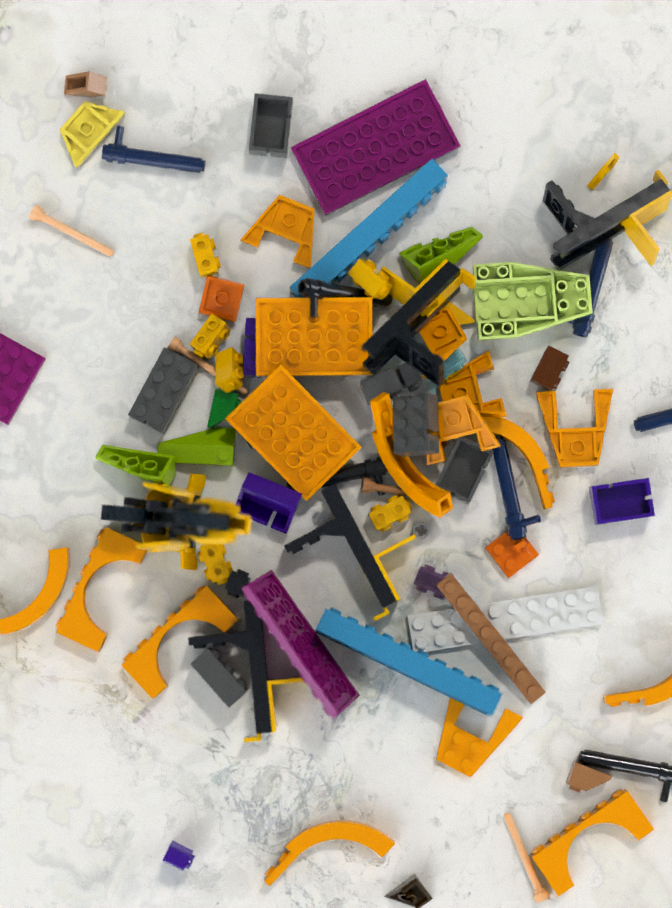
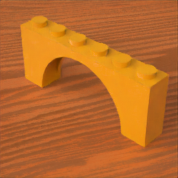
[55,527,147,652]
[122,586,239,699]
[530,789,654,896]

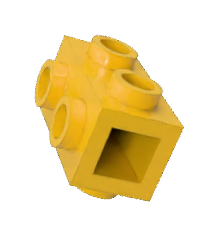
[190,233,221,278]
[348,258,393,300]
[189,313,231,360]
[215,347,244,393]
[368,495,413,532]
[197,544,233,585]

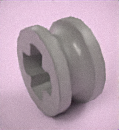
[412,522,430,539]

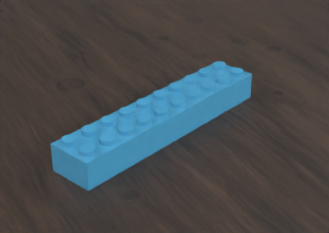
[290,159,448,298]
[315,607,502,716]

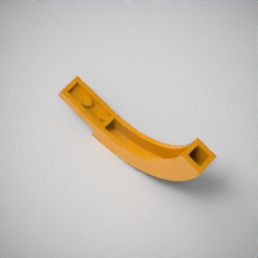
[370,392,453,518]
[482,417,555,510]
[0,547,70,635]
[603,674,672,707]
[264,820,395,886]

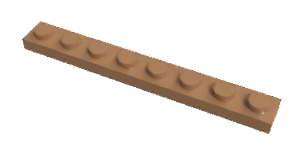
[435,572,546,704]

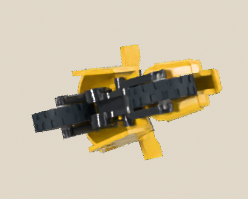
[101,473,252,570]

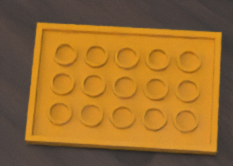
[255,297,372,376]
[225,364,362,501]

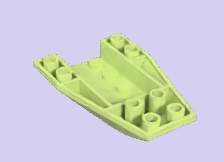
[473,262,593,340]

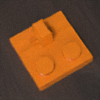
[199,275,245,322]
[485,531,539,578]

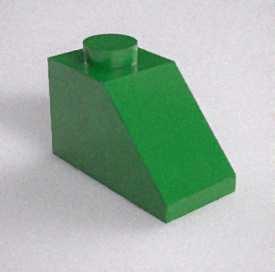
[207,389,242,429]

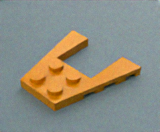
[536,389,613,468]
[436,698,523,777]

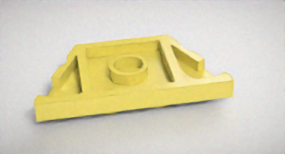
[60,101,125,169]

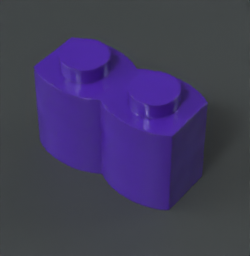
[162,840,195,871]

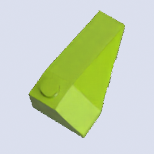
[399,227,483,284]
[158,427,236,467]
[96,444,176,485]

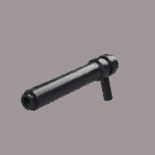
[298,278,392,318]
[287,456,388,496]
[579,749,672,802]

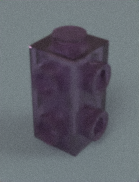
[413,564,454,600]

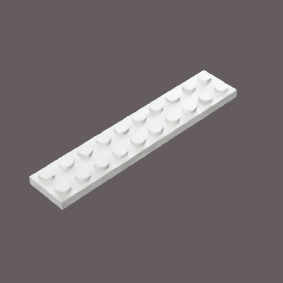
[407,586,603,652]

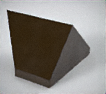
[384,874,433,908]

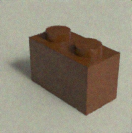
[530,345,570,391]

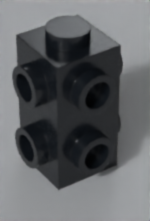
[225,569,251,598]

